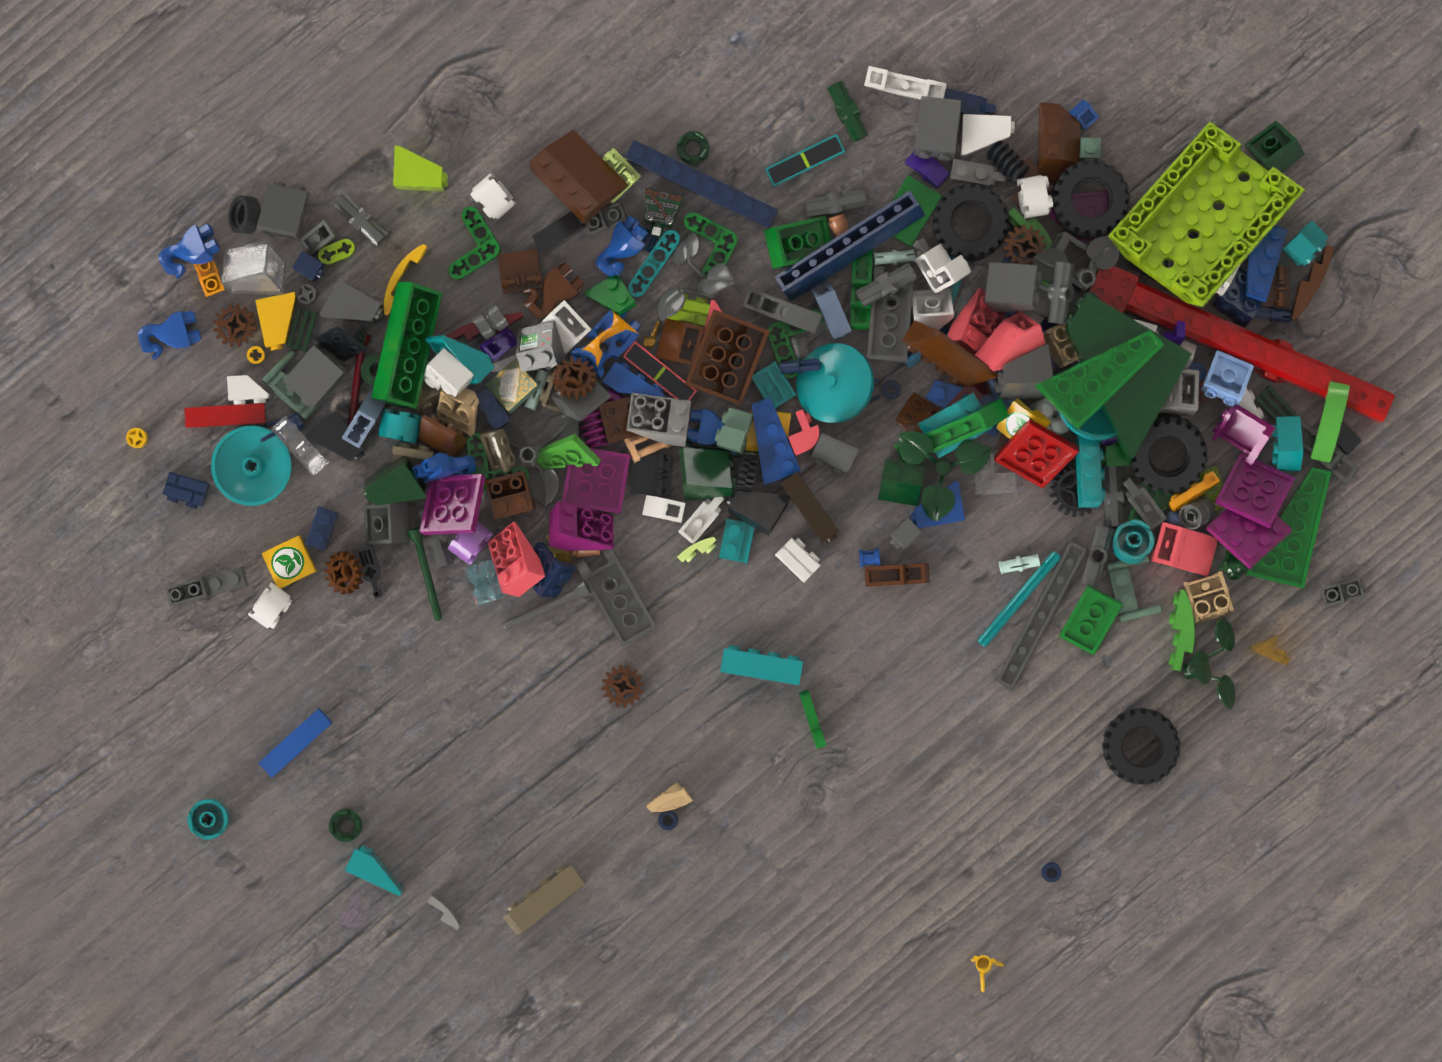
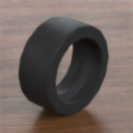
[228,195,261,234]

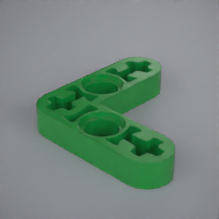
[448,207,501,280]
[684,212,737,278]
[768,309,823,379]
[467,433,530,490]
[799,690,826,749]

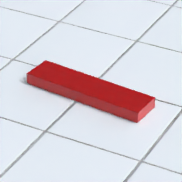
[184,403,266,428]

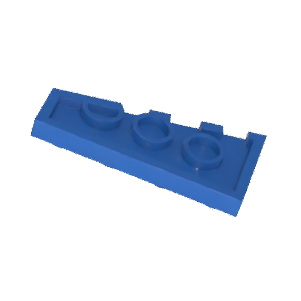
[752,397,801,486]

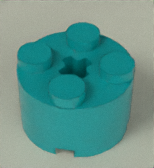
[378,408,422,444]
[1112,520,1154,564]
[187,798,230,840]

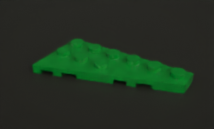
[1035,330,1164,429]
[1244,467,1332,589]

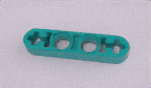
[628,230,680,298]

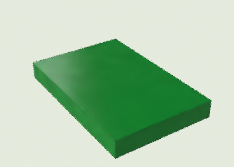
[892,175,942,247]
[1059,584,1123,655]

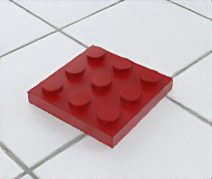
[994,419,1079,489]

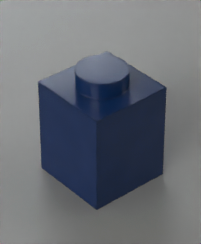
[292,251,325,282]

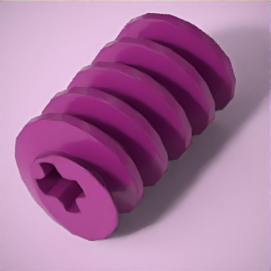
[579,409,610,448]

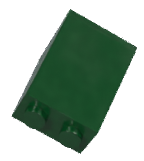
[679,448,736,501]
[363,456,428,506]

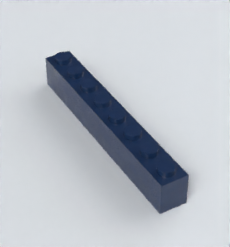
[625,140,778,229]
[775,190,925,302]

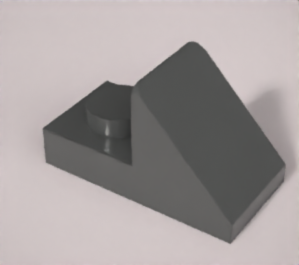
[299,219,337,256]

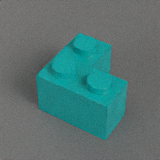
[1282,221,1329,267]
[1272,416,1303,472]

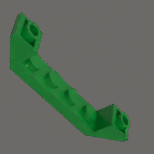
[894,398,1010,462]

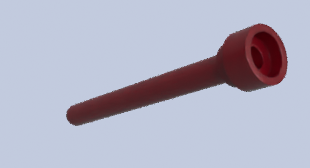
[348,334,371,426]

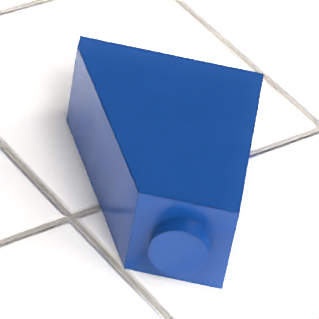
[911,481,965,528]

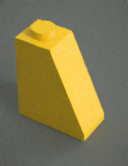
[255,292,297,351]

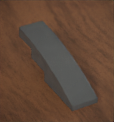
[1301,420,1360,485]

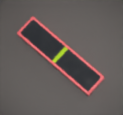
[623,341,697,401]

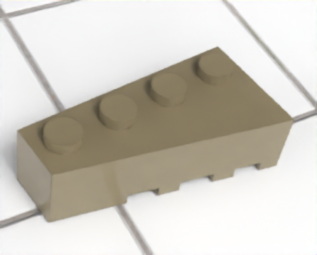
[502,865,585,936]

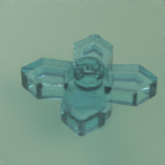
[465,559,503,606]

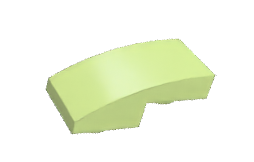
[677,537,717,562]

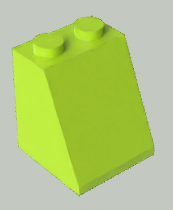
[393,145,448,191]

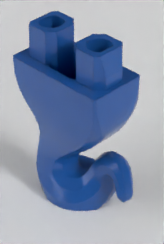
[596,215,648,277]
[158,224,221,279]
[137,311,202,360]
[686,409,737,455]
[413,453,476,483]

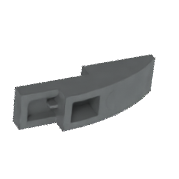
[743,287,823,334]
[165,566,249,607]

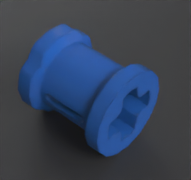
[859,548,880,567]

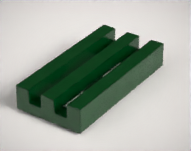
[287,308,317,352]
[1255,386,1297,422]

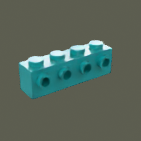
[1074,433,1105,508]
[720,645,803,685]

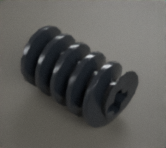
[986,141,1029,183]

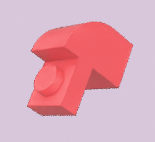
[788,409,819,456]

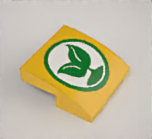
[996,398,1051,439]
[261,535,317,589]

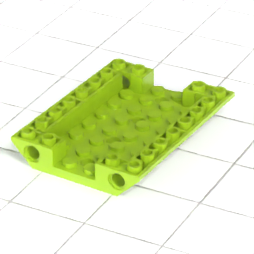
[1108,122,1305,307]

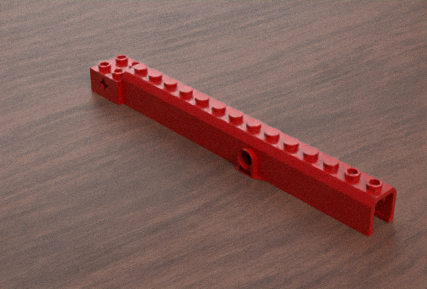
[1088,266,1395,423]

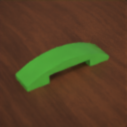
[1310,381,1350,463]

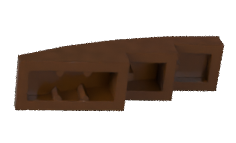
[1290,245,1334,321]

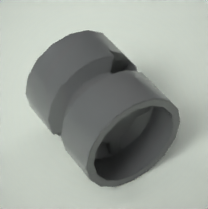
[472,304,509,340]
[1179,497,1216,530]

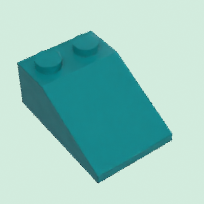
[425,335,494,384]
[918,393,993,459]
[345,845,404,896]

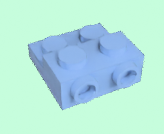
[1201,350,1254,406]

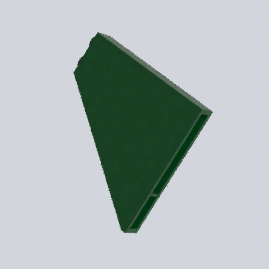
[1065,293,1192,460]

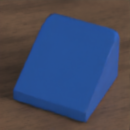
[1069,100,1099,130]

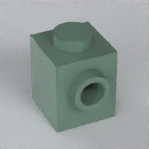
[1079,137,1101,162]

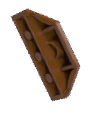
[1037,103,1080,183]

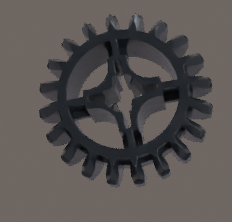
[1049,464,1103,517]

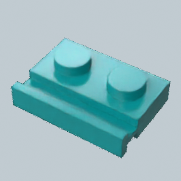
[752,361,796,408]
[719,519,754,563]

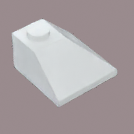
[912,288,954,330]

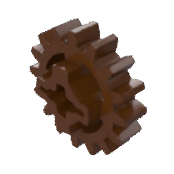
[1003,225,1047,265]
[213,304,257,347]
[553,357,596,400]
[324,551,365,595]
[601,665,645,708]

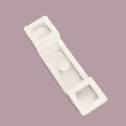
[864,66,947,100]

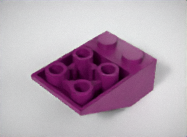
[549,501,614,551]

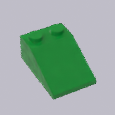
[763,215,832,269]

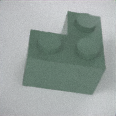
[715,408,753,454]

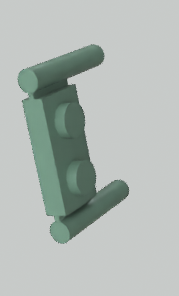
[262,350,334,420]
[1106,556,1163,622]

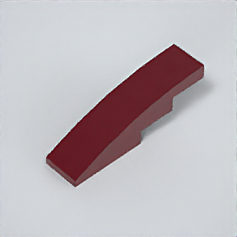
[445,312,524,341]

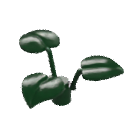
[898,431,991,521]
[1183,616,1236,710]

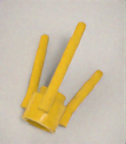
[971,955,1004,992]

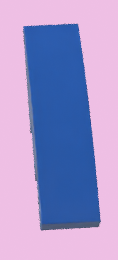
[258,708,333,778]

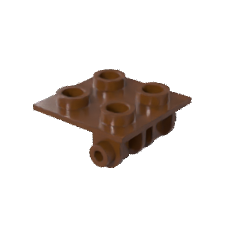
[498,249,543,294]
[1261,266,1290,307]
[894,392,940,433]
[599,397,640,443]

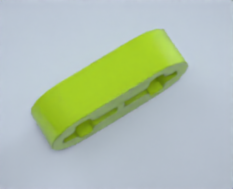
[318,239,356,265]

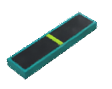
[765,134,845,187]

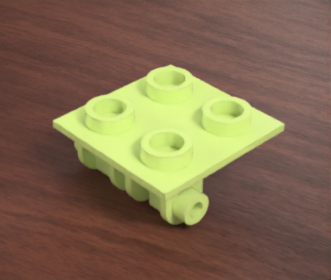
[602,148,641,204]

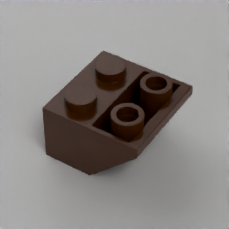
[656,319,704,366]
[418,414,468,457]
[485,471,537,520]

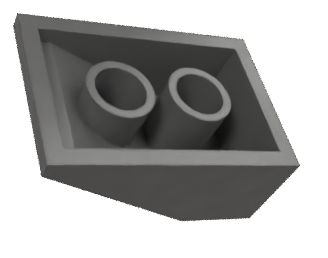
[811,433,859,475]

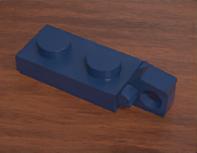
[944,88,996,115]

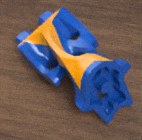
[571,310,641,379]

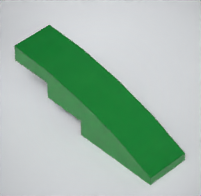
[850,249,873,330]

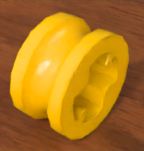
[247,346,265,364]

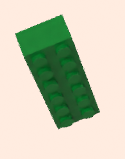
[371,282,443,409]

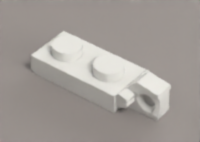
[678,497,724,544]

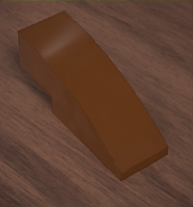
[865,563,930,587]

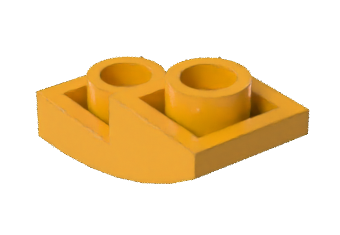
[194,260,225,297]

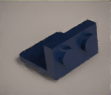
[1212,268,1270,328]
[532,542,576,598]

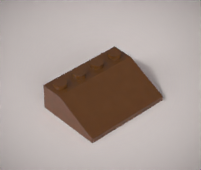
[530,130,628,225]
[685,309,770,406]
[901,320,998,386]

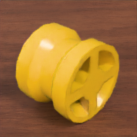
[126,428,148,448]

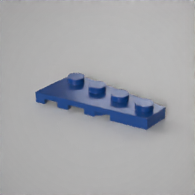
[1246,225,1288,302]
[926,380,999,437]

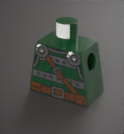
[644,188,683,237]

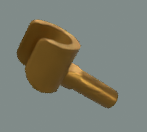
[644,321,661,348]

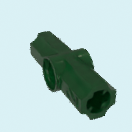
[827,81,868,142]

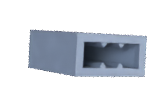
[810,279,852,339]
[342,386,386,448]

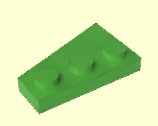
[536,434,601,469]

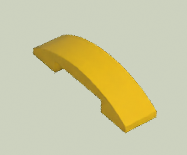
[384,244,428,317]

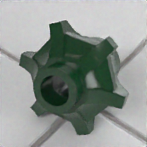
[1218,550,1249,580]

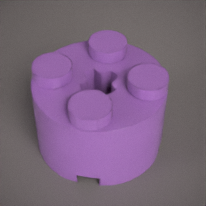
[448,521,493,565]

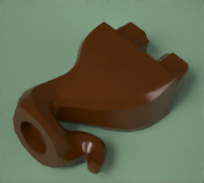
[523,262,585,320]

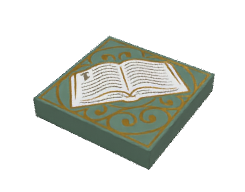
[486,359,540,414]

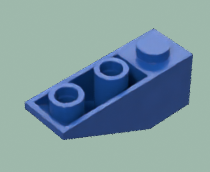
[602,361,665,397]

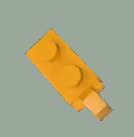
[1169,471,1220,513]

